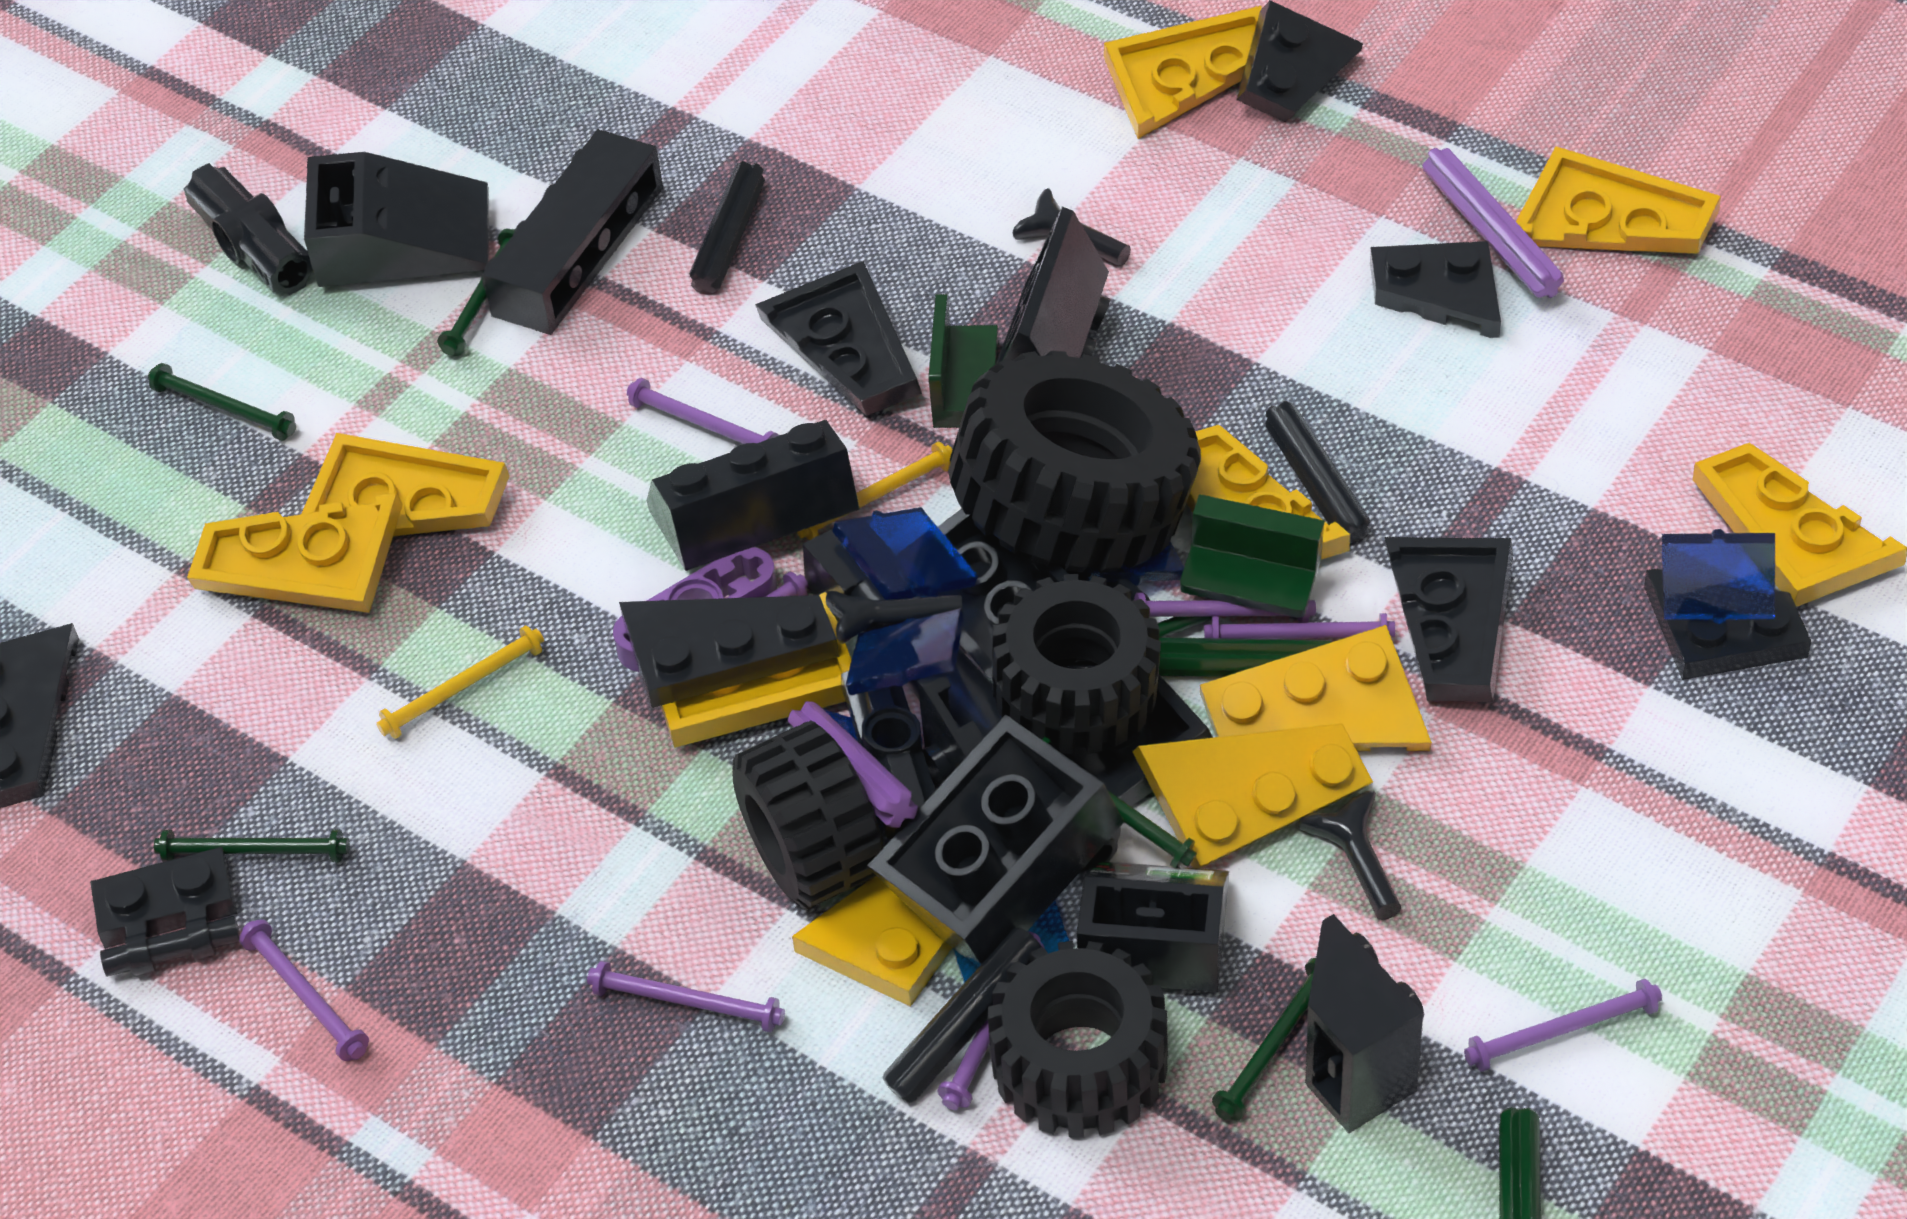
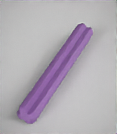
[1422,147,1564,298]
[788,701,918,828]

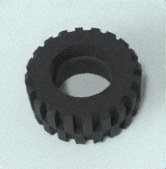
[948,351,1201,573]

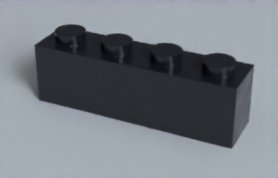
[482,129,663,335]

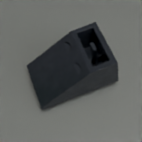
[304,151,489,287]

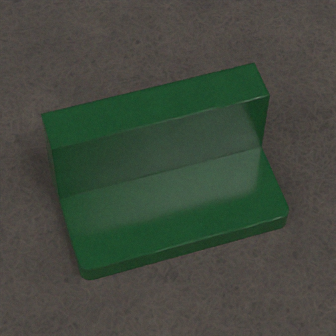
[929,294,999,428]
[1180,494,1325,618]

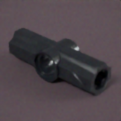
[183,163,313,295]
[841,656,936,839]

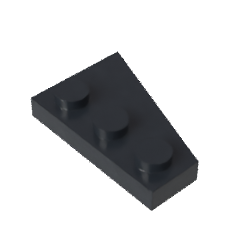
[755,261,922,416]
[1384,537,1513,702]
[619,595,839,708]
[0,623,79,808]

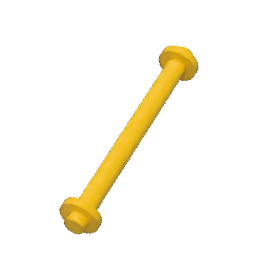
[797,441,953,540]
[376,625,544,739]

